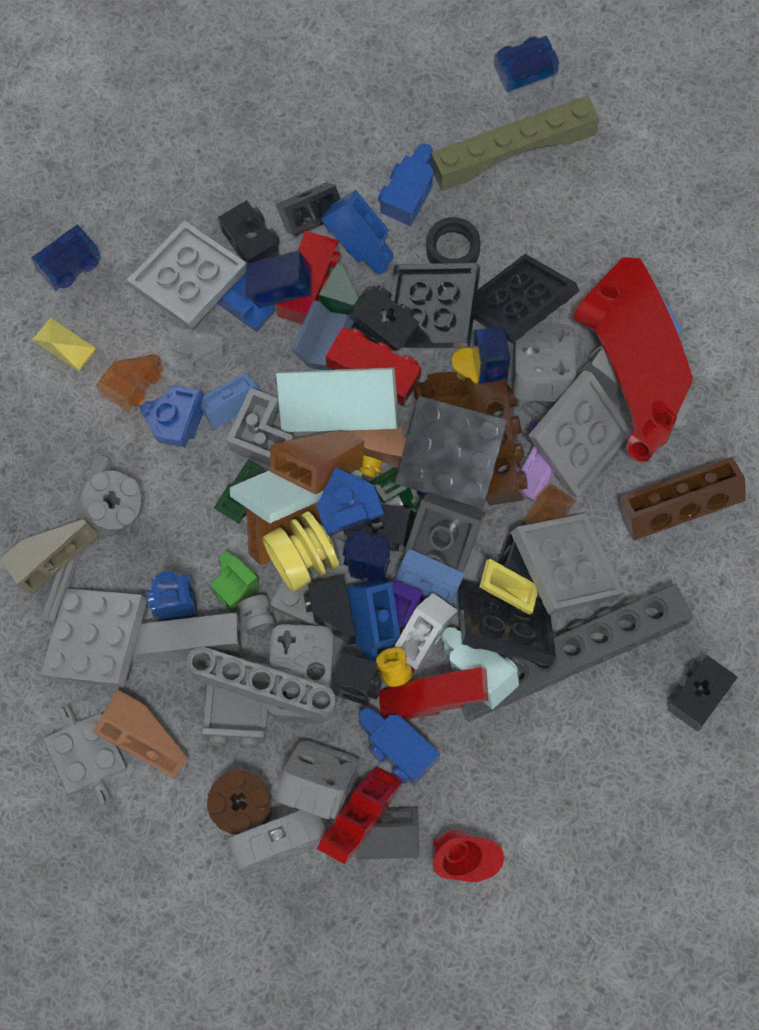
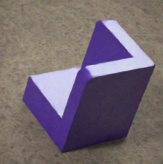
[392,580,424,628]

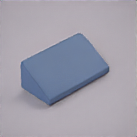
[200,372,260,429]
[395,549,464,606]

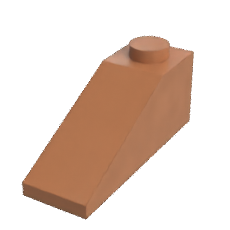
[93,689,187,778]

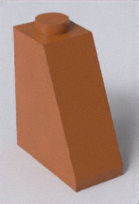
[270,430,364,495]
[246,502,323,565]

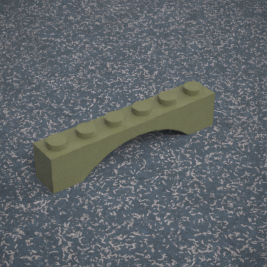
[431,95,599,191]

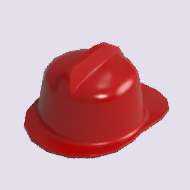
[432,829,504,882]

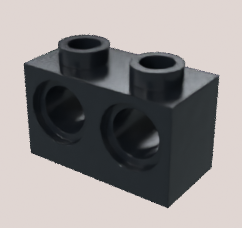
[332,652,382,707]

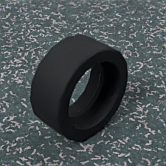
[426,217,481,264]

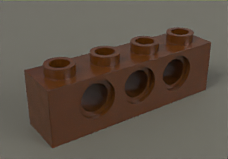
[474,379,528,506]
[620,457,746,541]

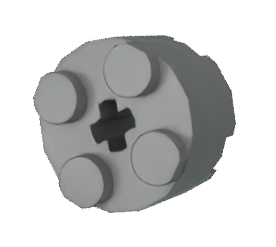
[74,471,141,536]

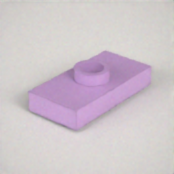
[521,445,555,503]

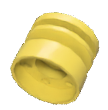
[262,511,339,593]

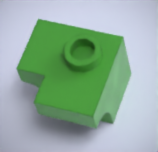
[210,550,259,613]

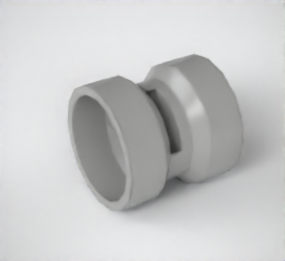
[238,595,276,635]

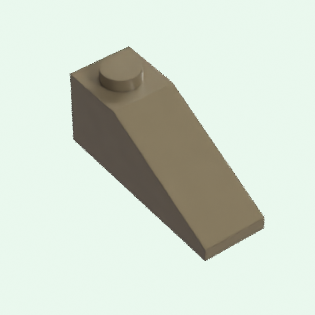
[0,519,100,595]

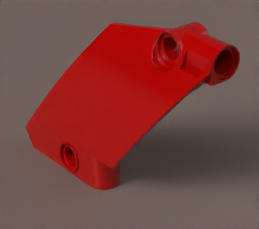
[573,257,693,462]

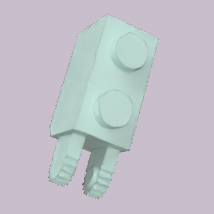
[441,626,519,710]

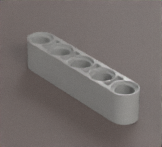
[187,647,336,721]

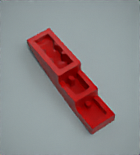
[379,667,489,720]
[317,766,403,864]

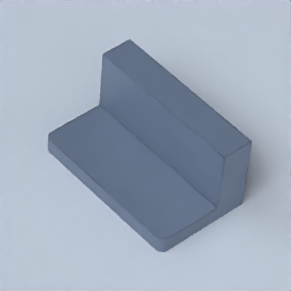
[292,301,354,370]

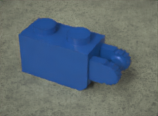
[378,143,434,227]
[321,189,394,274]
[147,571,198,622]
[346,580,400,662]
[358,707,440,786]

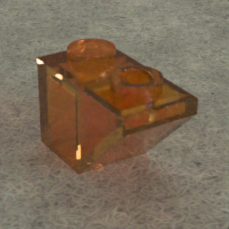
[96,354,163,413]

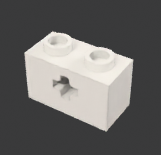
[394,593,458,670]

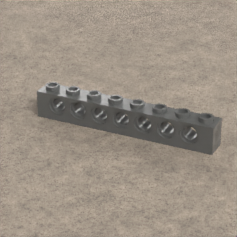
[461,584,693,723]

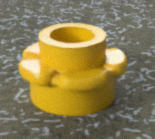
[358,455,383,478]

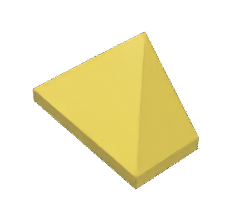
[33,318,97,371]
[480,559,538,614]

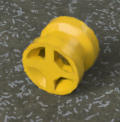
[376,647,413,687]

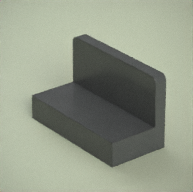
[356,808,419,859]

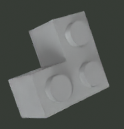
[226,388,294,467]

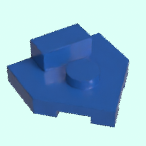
[217,271,275,332]
[139,386,204,448]
[317,467,386,536]

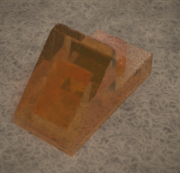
[523,484,577,525]

